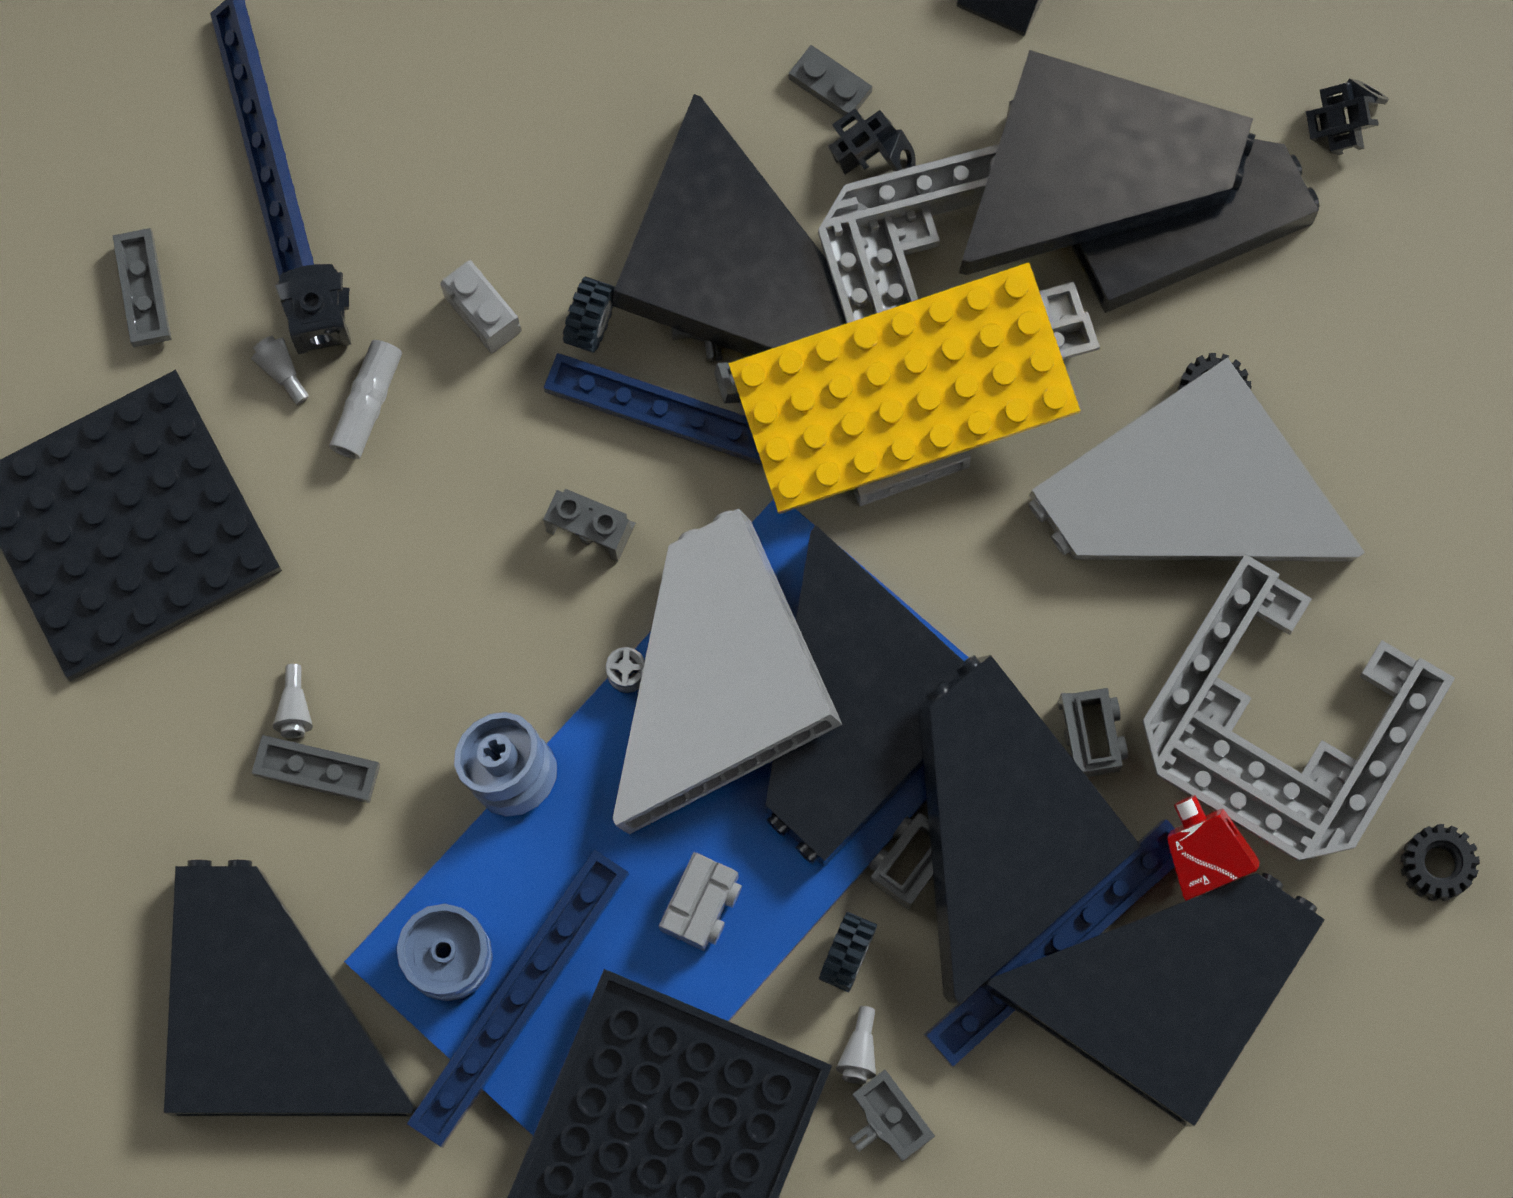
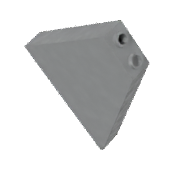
[1028,357,1365,562]
[613,508,842,834]

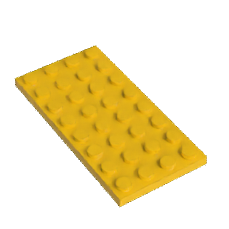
[728,262,1081,514]

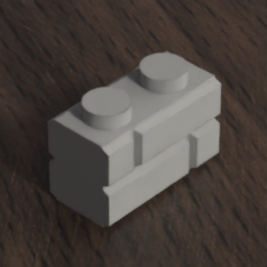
[440,260,522,354]
[659,852,742,951]

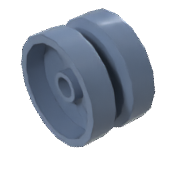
[454,712,557,817]
[397,904,493,1002]

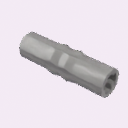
[329,340,402,459]

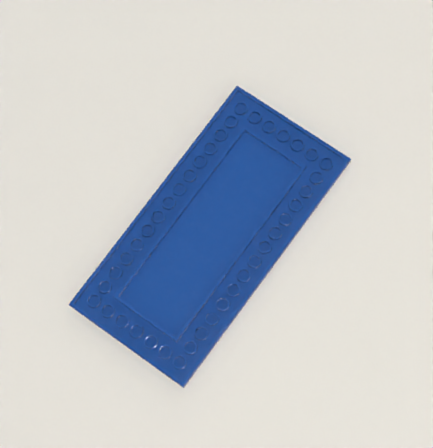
[344,499,969,1136]

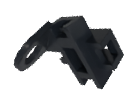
[1306,78,1389,155]
[828,108,916,175]

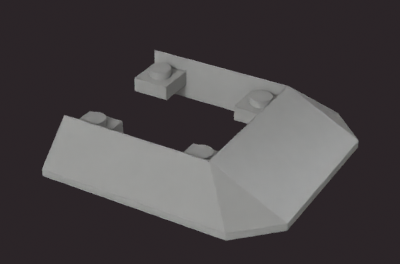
[818,144,1100,360]
[1143,554,1455,861]

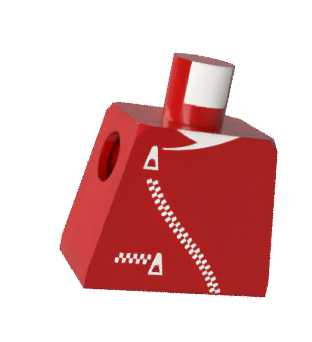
[1167,795,1260,901]

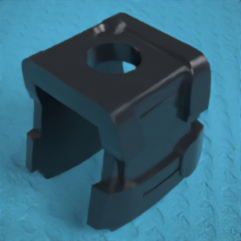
[275,264,352,355]

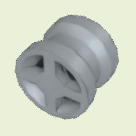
[606,647,645,693]

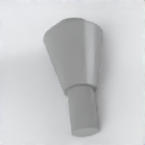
[251,336,309,405]
[273,664,313,739]
[836,1006,876,1084]

